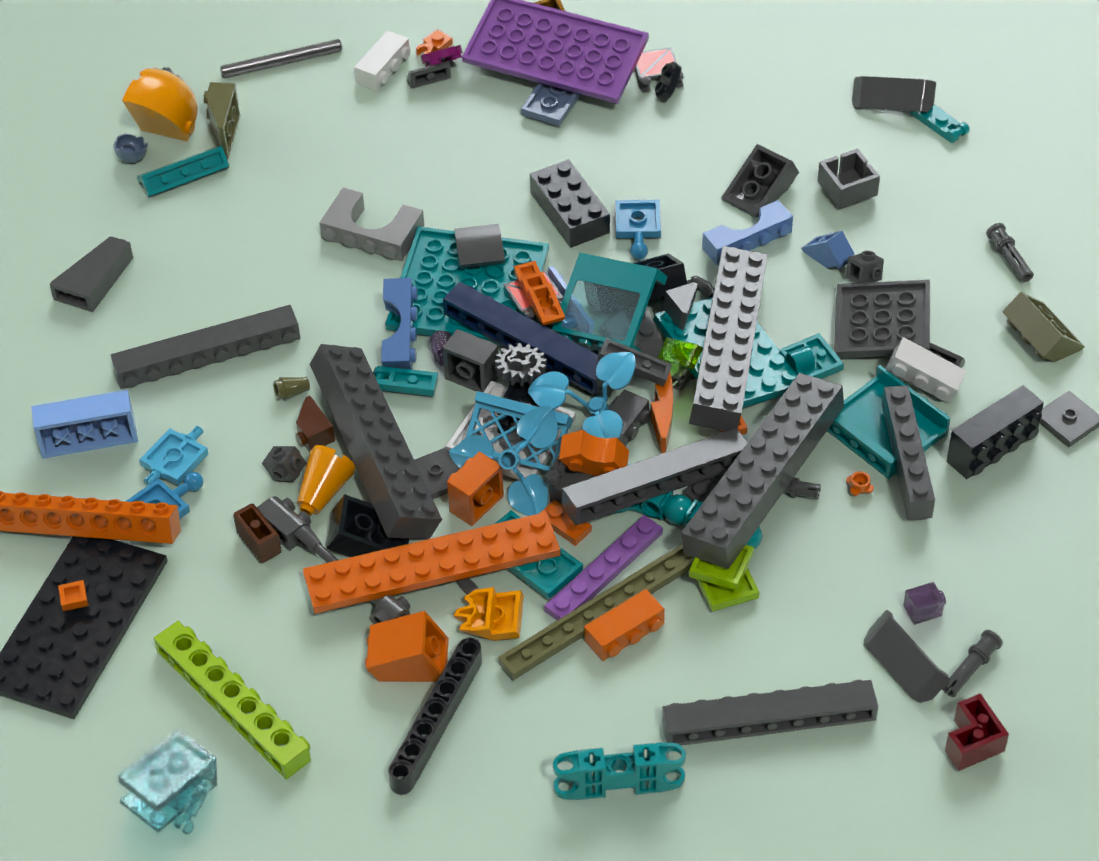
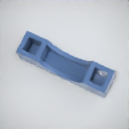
[702,200,793,265]
[381,278,418,370]

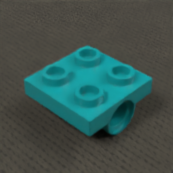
[779,333,844,379]

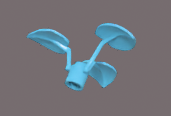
[528,352,636,439]
[449,406,558,516]

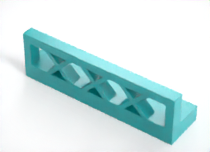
[137,146,230,197]

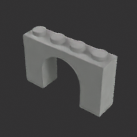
[319,188,424,261]

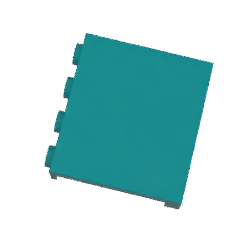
[827,365,951,479]

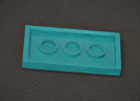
[495,510,583,600]

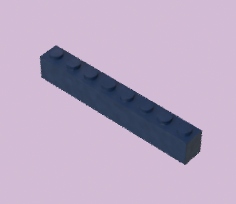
[443,282,604,396]

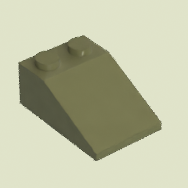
[204,82,240,159]

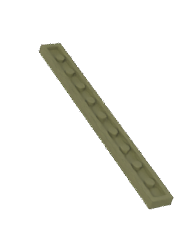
[498,544,695,680]

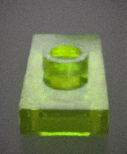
[658,337,703,369]

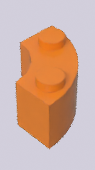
[559,430,629,476]

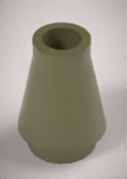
[273,377,310,400]

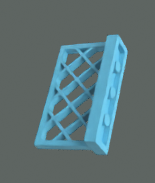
[466,391,573,472]

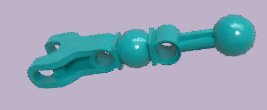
[613,463,763,549]

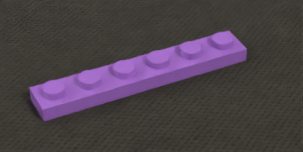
[544,515,663,620]

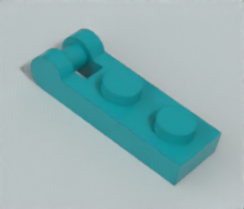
[910,104,970,143]
[373,366,439,396]

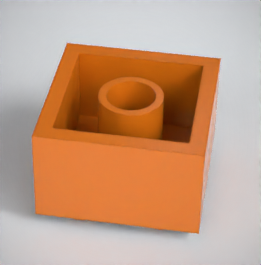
[447,451,504,526]

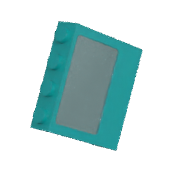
[552,252,668,352]

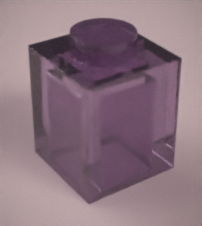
[903,582,946,625]

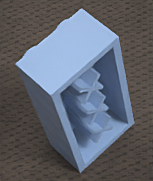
[31,390,138,459]

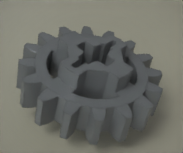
[495,343,547,386]

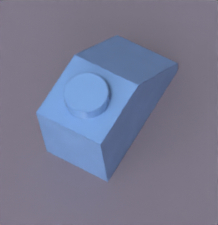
[801,231,855,269]

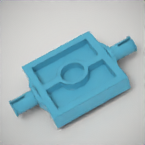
[139,425,209,486]

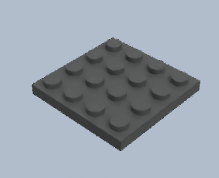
[834,279,930,358]

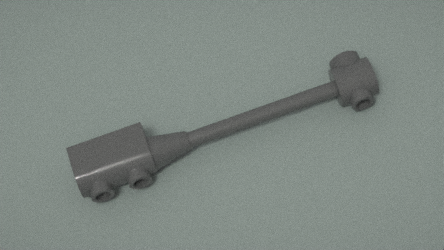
[257,496,411,624]

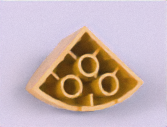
[122,68,198,141]

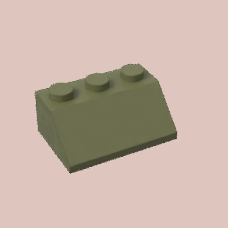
[1003,292,1085,362]

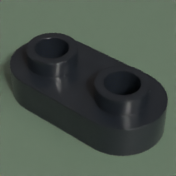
[655,61,682,101]

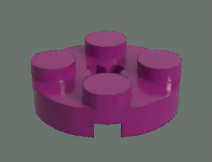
[420,45,463,67]

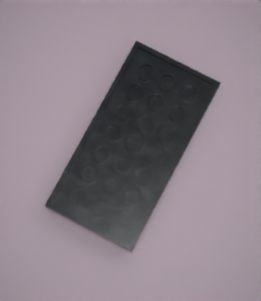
[0,536,168,719]

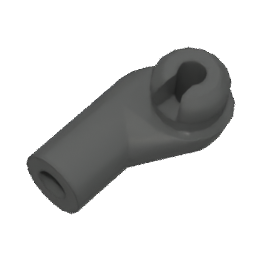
[687,275,714,299]

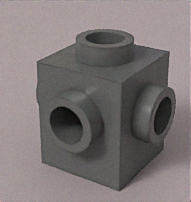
[846,251,884,283]
[262,446,307,481]

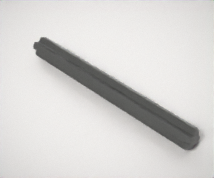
[220,39,342,78]

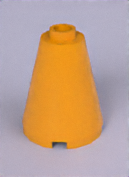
[297,445,356,516]

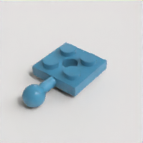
[615,200,661,260]
[126,472,204,519]

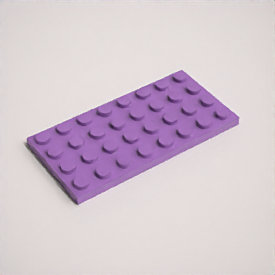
[462,0,649,104]

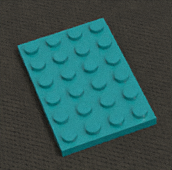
[653,298,797,408]

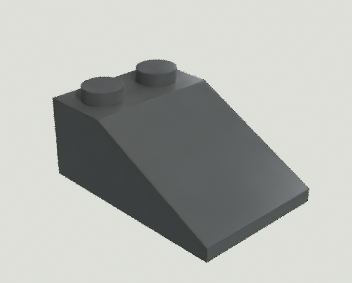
[721,144,799,217]

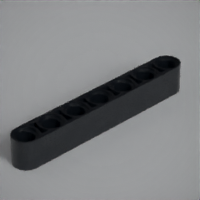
[388,637,482,795]

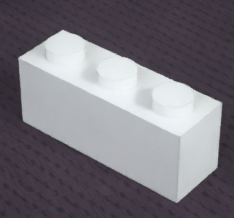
[354,31,411,91]
[886,337,966,403]

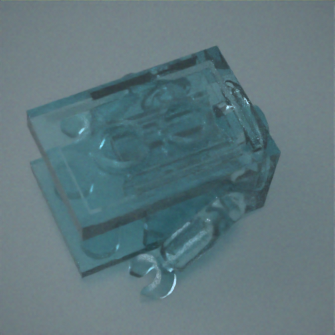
[118,729,217,834]

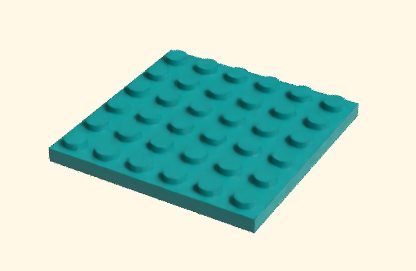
[385,226,549,346]

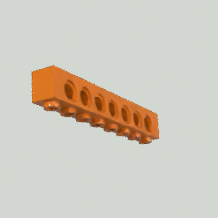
[0,491,181,544]

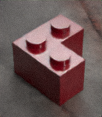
[945,693,1009,771]

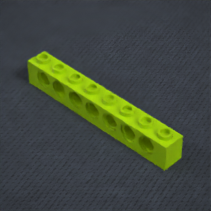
[154,620,311,780]

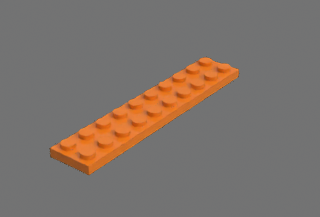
[303,512,561,614]

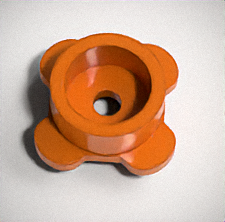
[846,471,874,496]

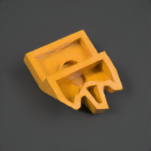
[453,587,524,641]

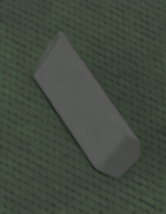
[852,76,936,112]
[864,610,949,703]

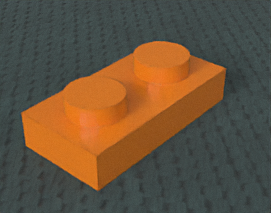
[540,500,592,546]

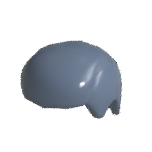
[113,133,148,163]

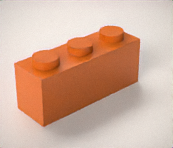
[584,589,665,662]

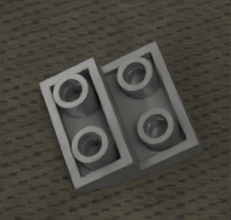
[454,224,505,269]

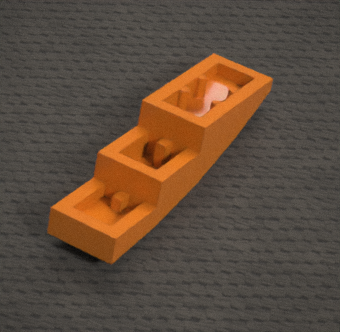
[514,261,565,326]
[650,372,673,454]

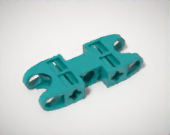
[553,743,686,800]

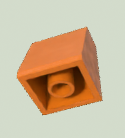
[365,611,449,682]

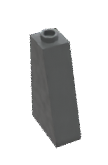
[49,236,133,312]

